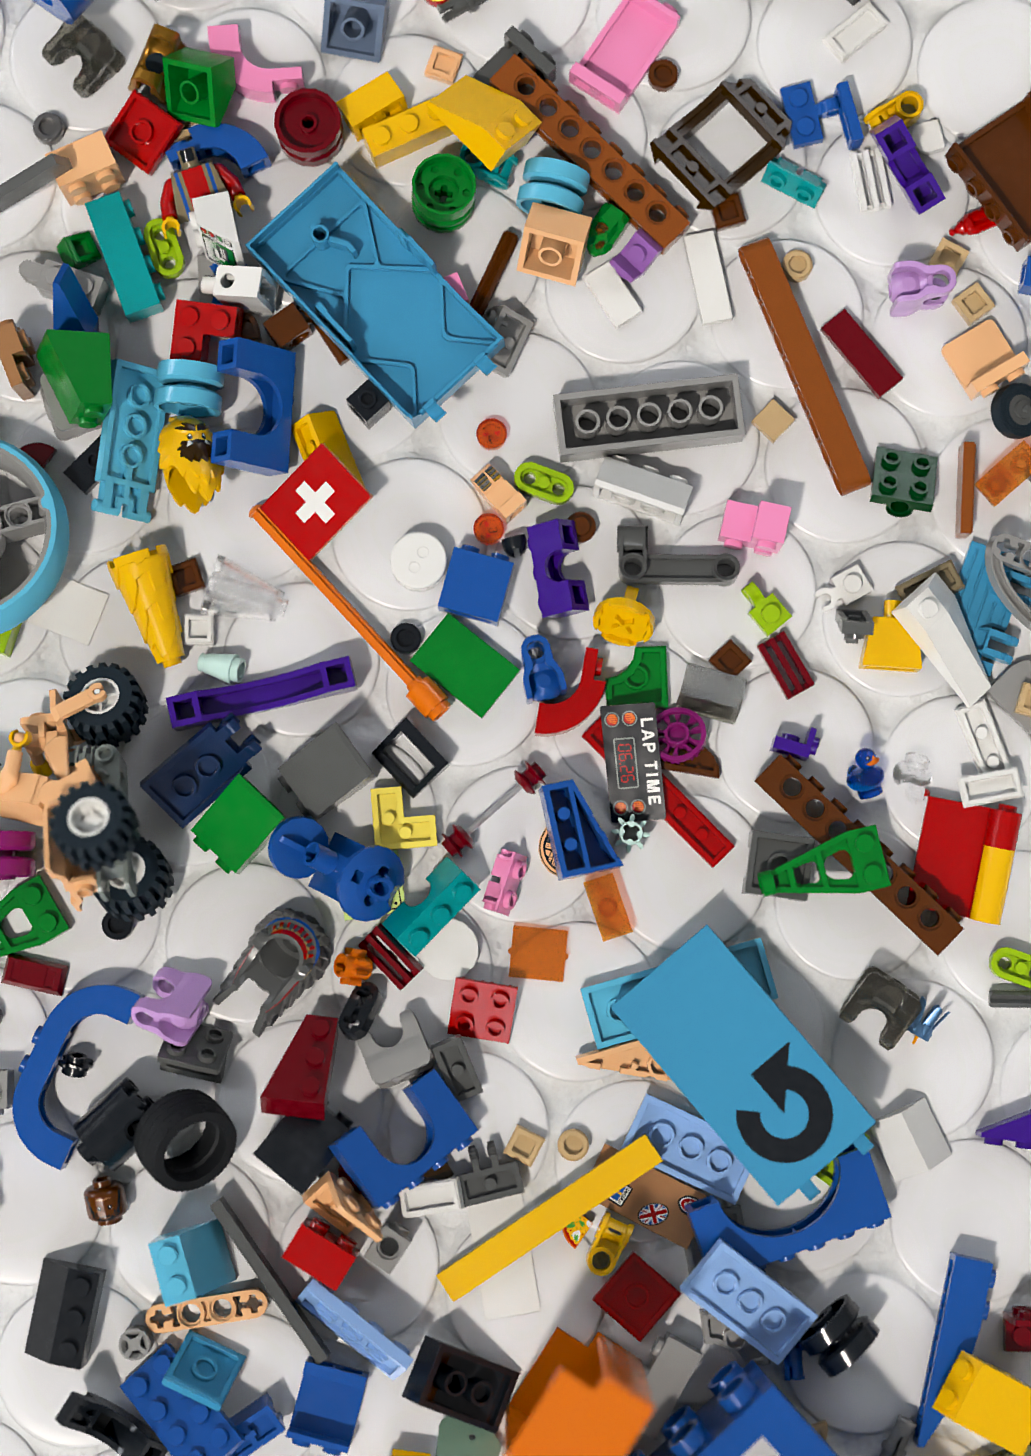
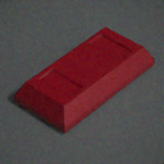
[1,953,69,996]

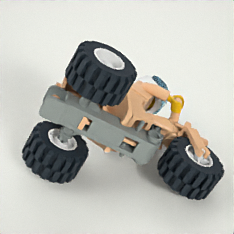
[0,662,174,922]

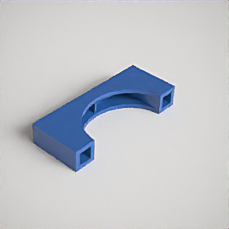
[684,1143,892,1270]

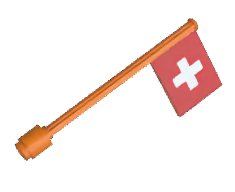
[249,443,451,722]

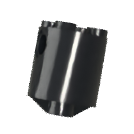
[73,1077,155,1171]

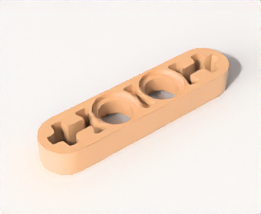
[145,1287,269,1333]

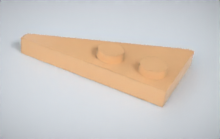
[576,1039,671,1081]

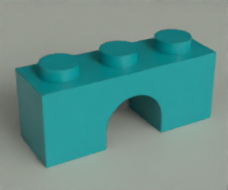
[382,857,481,957]

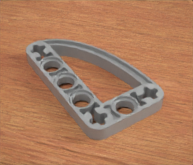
[985,533,1031,631]

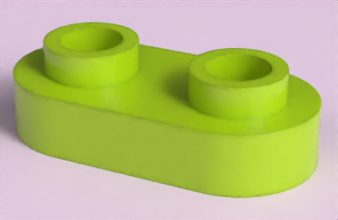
[144,218,185,279]
[514,462,574,505]
[989,947,1031,989]

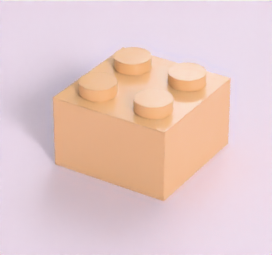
[45,130,126,206]
[516,202,592,286]

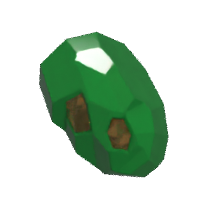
[586,203,630,257]

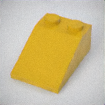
[427,75,542,171]

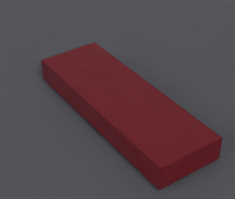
[820,309,903,400]

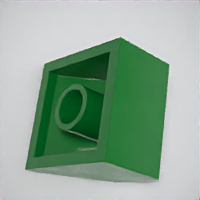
[162,47,236,128]

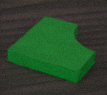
[605,646,668,709]

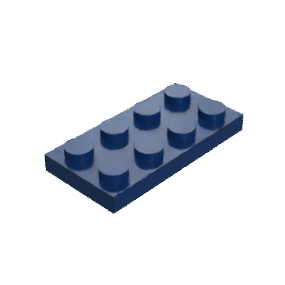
[120,1342,246,1456]

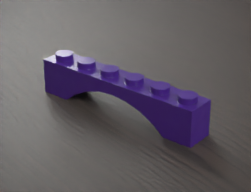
[166,656,358,732]

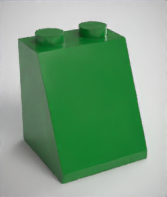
[36,329,112,428]
[191,774,288,874]

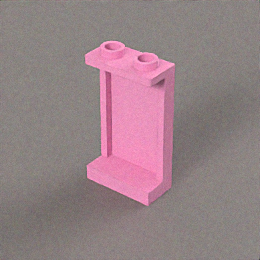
[569,0,680,114]

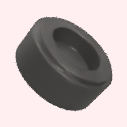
[33,112,65,145]

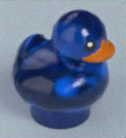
[846,748,885,800]

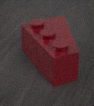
[260,1014,338,1120]

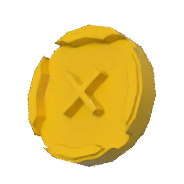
[593,585,655,646]

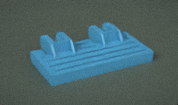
[954,541,1031,677]

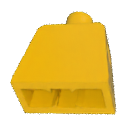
[858,600,922,673]

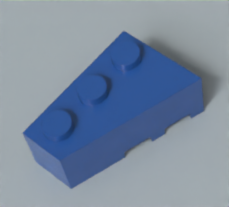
[539,779,624,881]

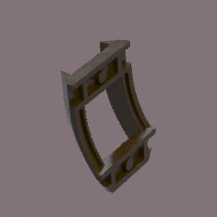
[650,79,792,210]

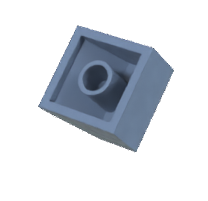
[321,0,390,63]

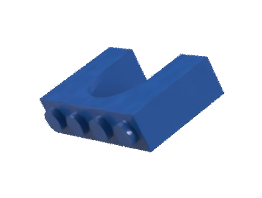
[211,337,296,476]
[328,1068,478,1209]

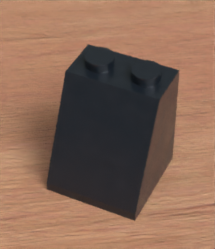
[253,1101,354,1195]

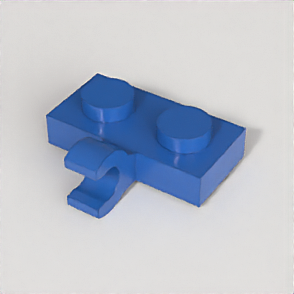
[779,81,839,150]

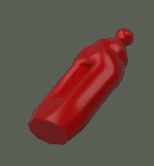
[949,207,997,236]

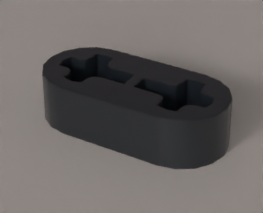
[338,982,383,1041]

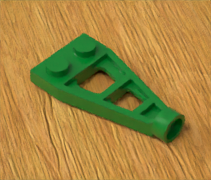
[757,824,891,897]
[0,875,71,957]

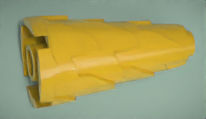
[106,544,185,668]

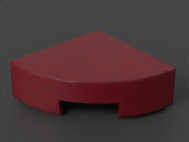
[19,443,57,469]

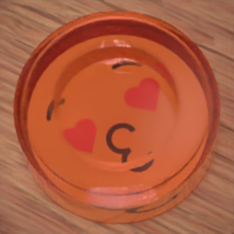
[476,418,507,451]
[473,513,504,545]

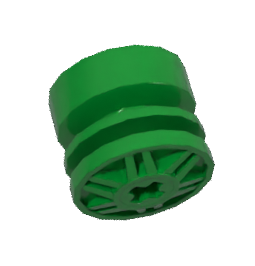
[411,153,476,233]

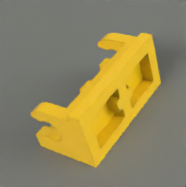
[336,71,408,142]

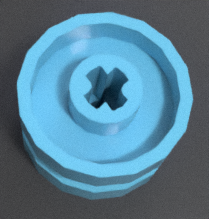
[516,157,590,215]
[154,359,225,418]

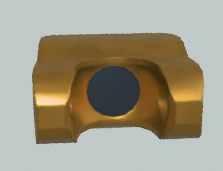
[128,23,186,105]

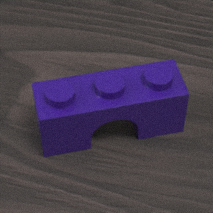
[869,115,946,215]
[527,518,590,618]

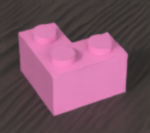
[718,500,792,556]

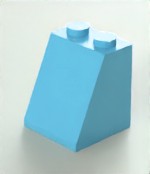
[148,1219,237,1307]

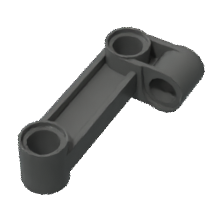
[617,525,740,587]

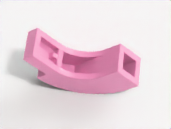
[207,24,305,103]

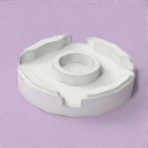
[417,919,479,980]

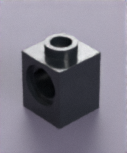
[346,379,391,429]

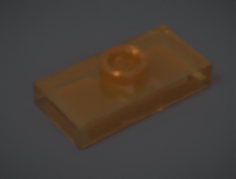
[583,873,633,942]

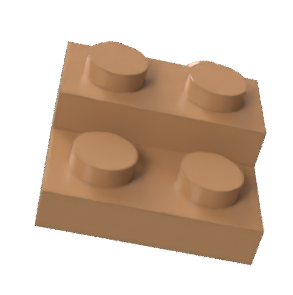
[0,319,36,401]

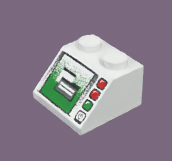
[188,191,245,266]

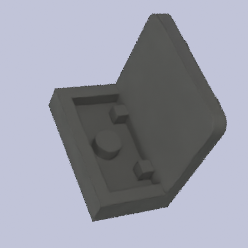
[473,26,556,95]

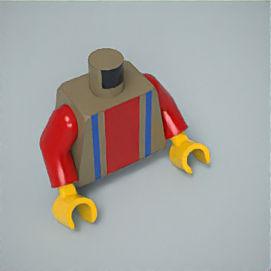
[160,146,254,239]

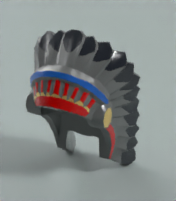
[212,908,332,1037]

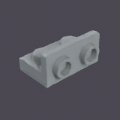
[483,305,534,378]

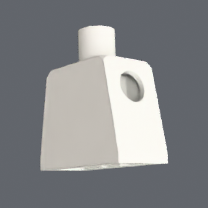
[201,265,279,314]

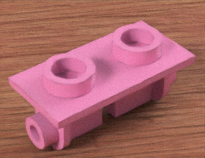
[482,849,527,916]

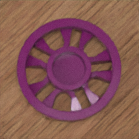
[656,707,707,764]

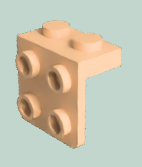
[941,319,1030,401]
[302,1171,383,1243]

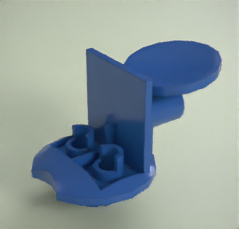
[268,816,404,922]

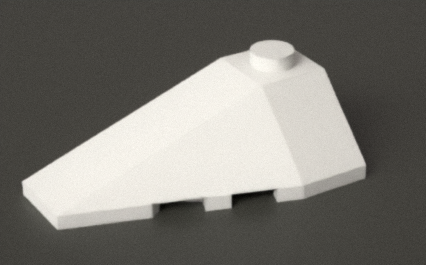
[891,572,991,707]

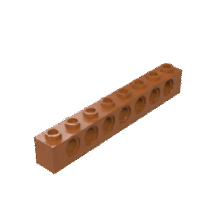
[489,54,690,255]

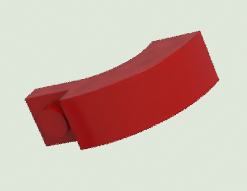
[535,647,606,737]

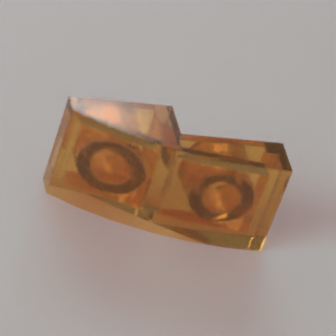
[974,440,1031,507]

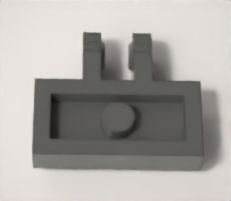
[456,1140,525,1207]

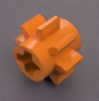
[334,947,373,986]

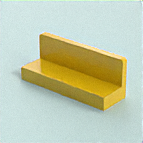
[292,410,365,487]

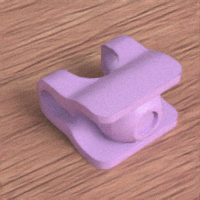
[887,261,957,317]
[131,967,212,1047]

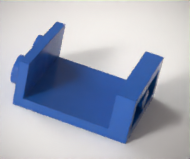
[286,1356,369,1456]

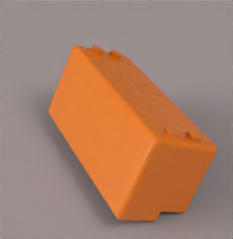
[504,1327,655,1456]

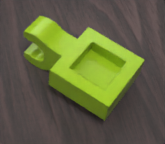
[741,581,792,637]

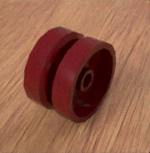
[274,88,344,167]

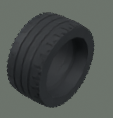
[134,1089,237,1192]

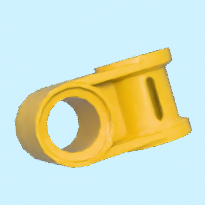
[863,91,924,129]
[586,1211,635,1276]

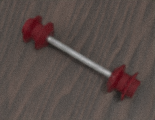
[441,761,547,858]

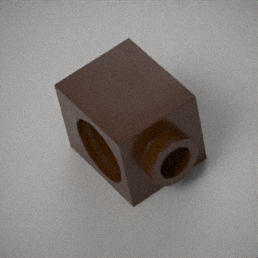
[262,302,313,351]

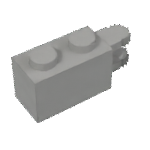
[18,259,110,316]

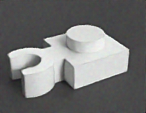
[814,564,873,613]

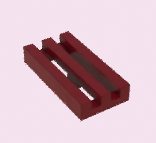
[757,631,815,700]
[357,923,423,991]

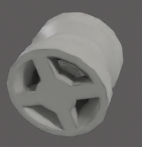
[119,1325,154,1361]

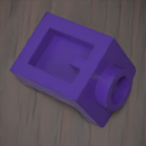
[769,727,820,761]

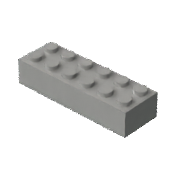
[553,374,745,463]

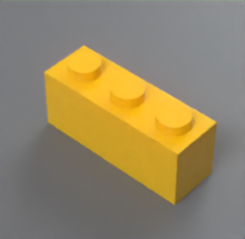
[361,97,454,169]

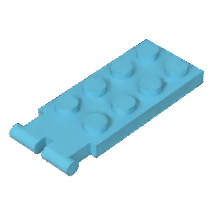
[91,359,166,523]

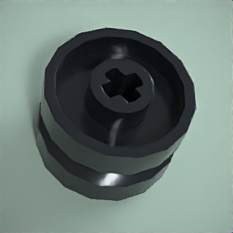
[798,1294,880,1378]

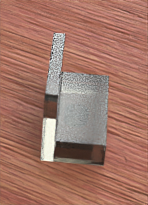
[675,663,747,725]

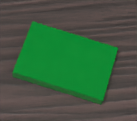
[410,613,520,719]

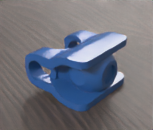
[521,634,567,705]

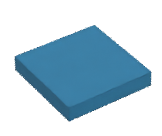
[161,1329,246,1412]

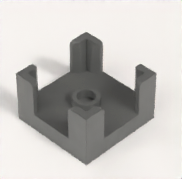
[742,830,815,902]

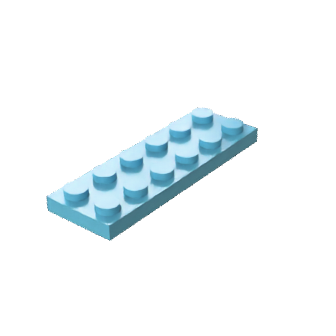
[580,938,778,1050]

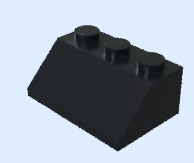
[24,1257,107,1370]

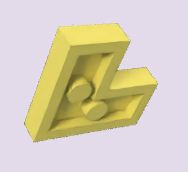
[370,786,438,850]

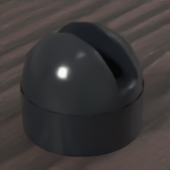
[501,534,527,558]

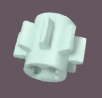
[611,814,650,853]

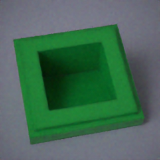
[57,231,102,270]

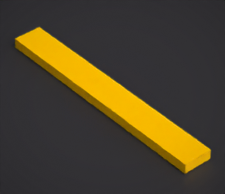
[436,1133,663,1302]

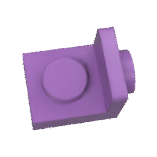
[609,228,663,283]

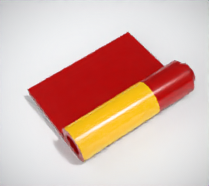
[906,796,1022,925]

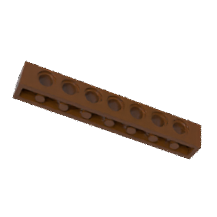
[754,754,964,955]

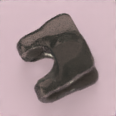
[42,14,126,98]
[839,966,922,1050]

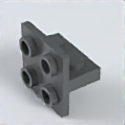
[157,1025,233,1084]

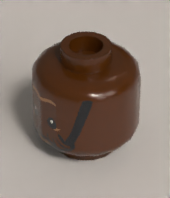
[83,1176,128,1226]

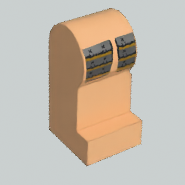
[470,463,527,524]

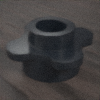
[58,1052,94,1078]

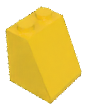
[932,1350,1031,1456]

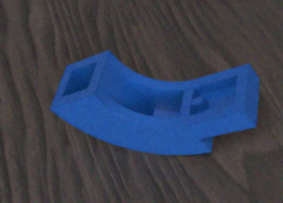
[165,123,272,179]

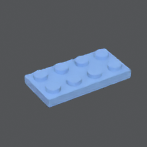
[620,1093,749,1205]
[679,1238,818,1365]
[295,1279,414,1381]

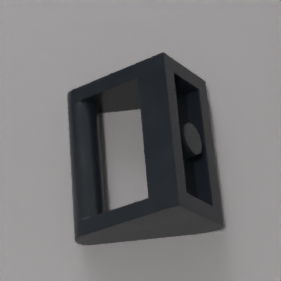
[371,718,450,799]

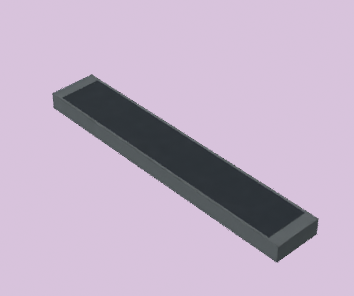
[210,1196,331,1364]

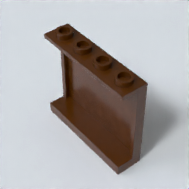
[945,91,1031,252]

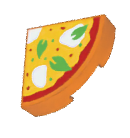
[562,1215,593,1249]

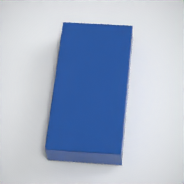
[833,81,864,151]

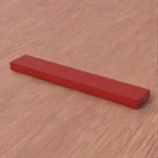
[581,717,735,868]

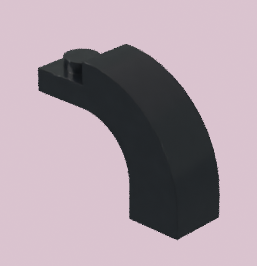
[55,1391,168,1456]

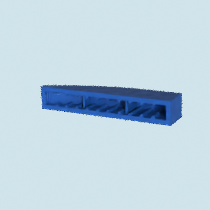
[912,1252,996,1448]

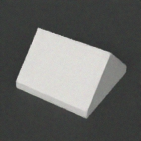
[869,1097,952,1182]

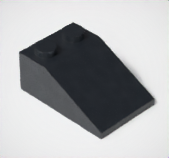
[402,1335,520,1434]

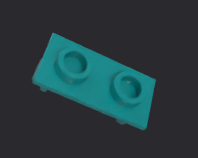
[761,156,827,209]

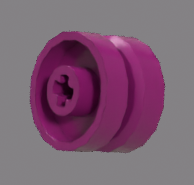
[0,831,36,880]

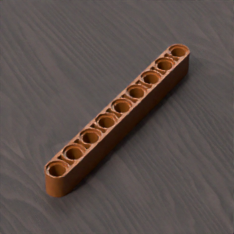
[738,237,871,496]

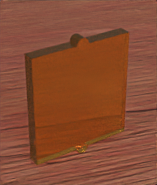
[508,925,568,982]

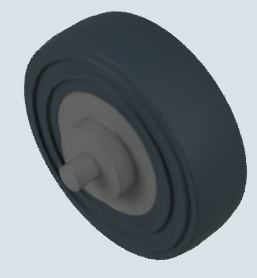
[991,383,1031,439]

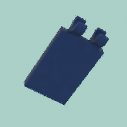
[140,712,262,829]

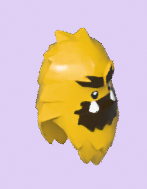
[157,415,225,514]

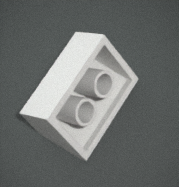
[592,455,693,526]

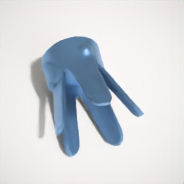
[907,996,951,1044]

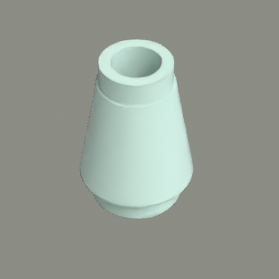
[197,653,246,684]

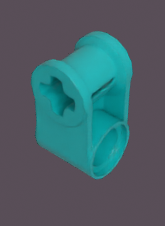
[459,144,519,190]

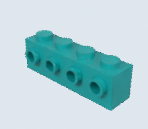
[84,191,166,324]

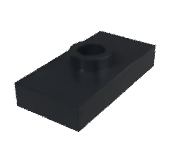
[63,435,101,495]

